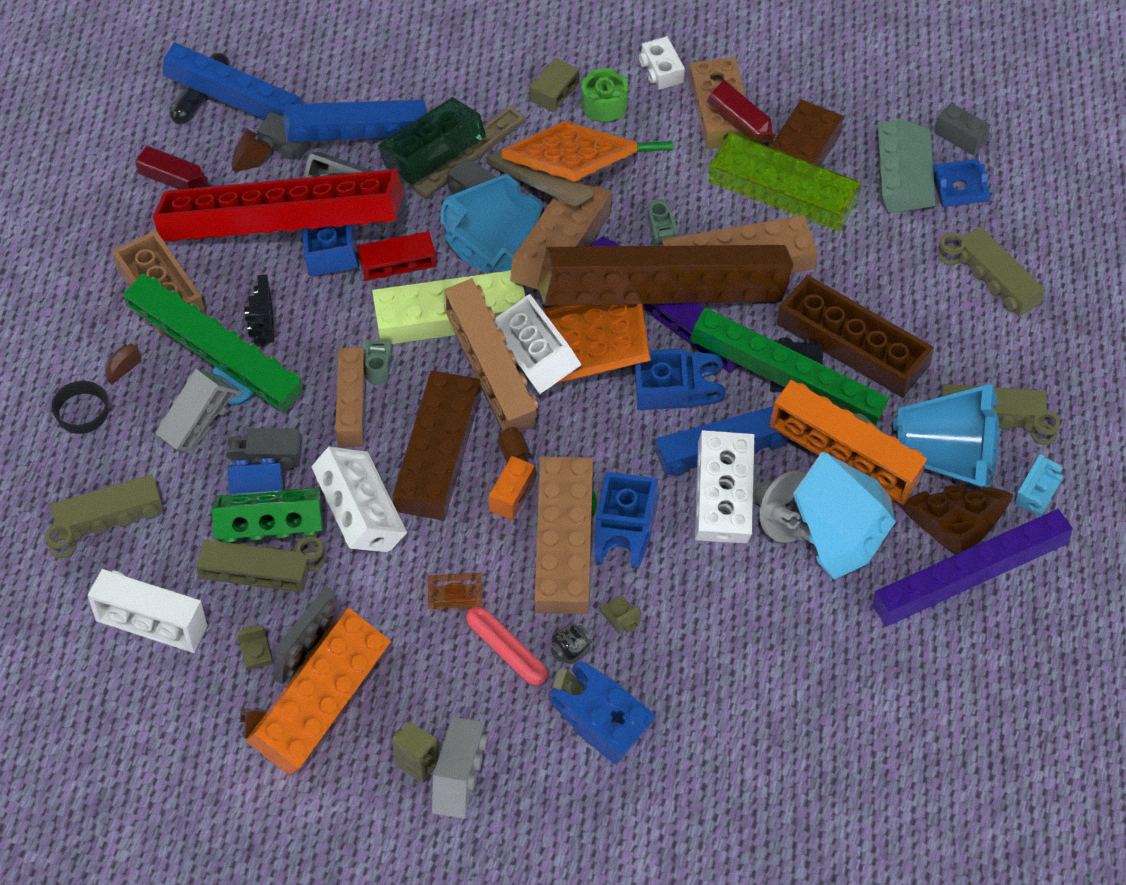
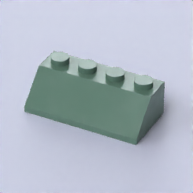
[878,119,936,213]

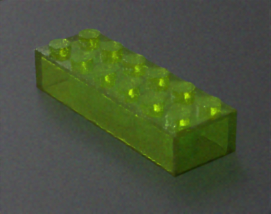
[708,133,861,232]

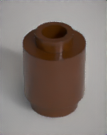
[498,427,531,463]

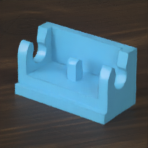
[1015,454,1063,516]

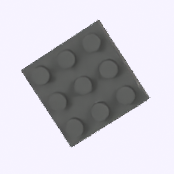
[273,586,336,684]

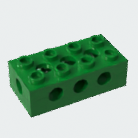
[211,487,323,542]

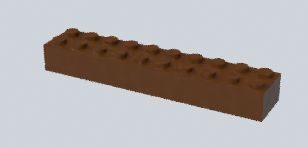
[538,245,794,305]

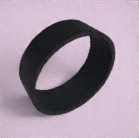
[52,381,108,434]

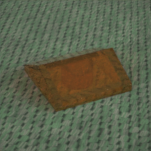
[428,572,483,609]

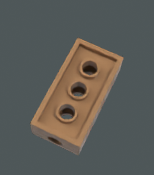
[689,57,753,150]

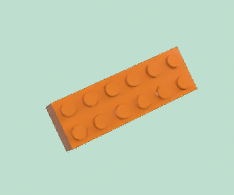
[769,380,927,506]
[246,607,391,775]

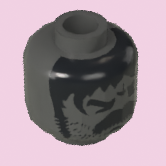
[550,624,592,664]

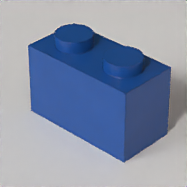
[227,457,284,494]

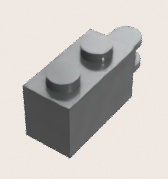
[226,428,301,470]

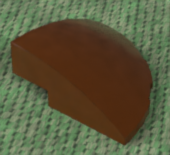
[900,485,1013,554]

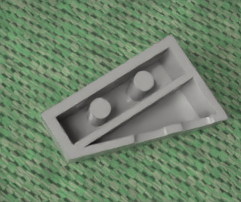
[156,369,243,452]
[432,717,489,819]

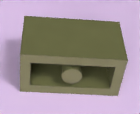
[529,58,579,113]
[392,721,439,783]

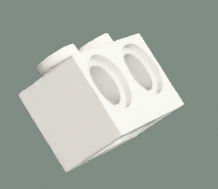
[639,37,685,90]

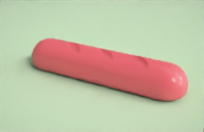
[466,606,549,686]

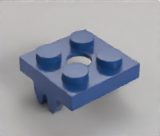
[933,159,990,207]

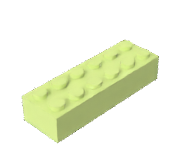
[372,271,525,344]

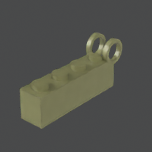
[938,226,1045,317]
[941,384,1060,445]
[45,474,163,558]
[196,536,325,593]

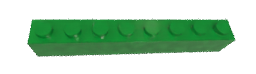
[123,273,303,413]
[690,307,889,426]

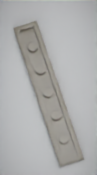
[409,105,526,200]
[486,147,594,207]

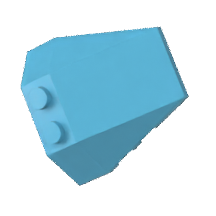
[793,452,896,580]

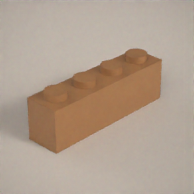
[336,347,366,447]

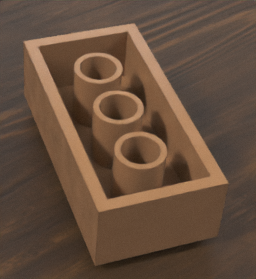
[112,230,205,335]

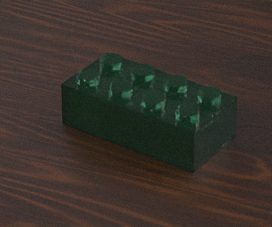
[378,97,487,185]

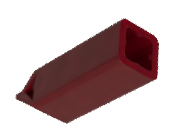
[707,80,776,145]
[135,145,209,190]

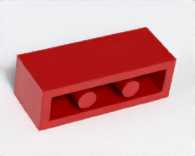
[357,231,437,281]

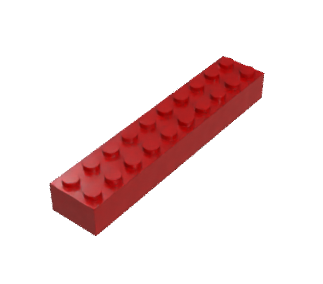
[153,169,404,242]

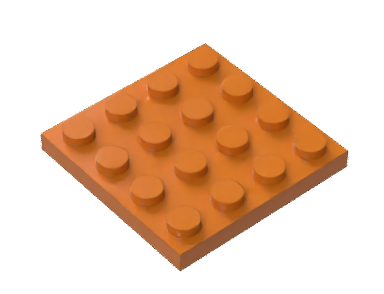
[502,121,637,182]
[543,303,651,384]

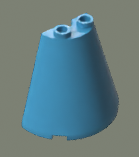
[440,173,544,273]
[893,385,999,488]

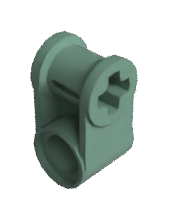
[648,199,679,246]
[365,339,392,385]

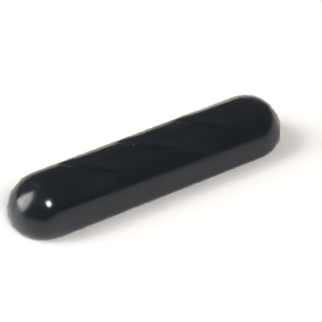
[170,53,230,125]

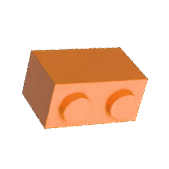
[489,456,536,520]

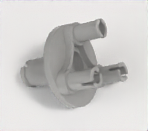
[753,470,815,545]

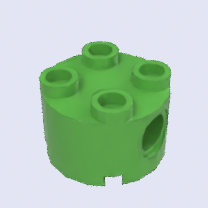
[582,68,628,122]

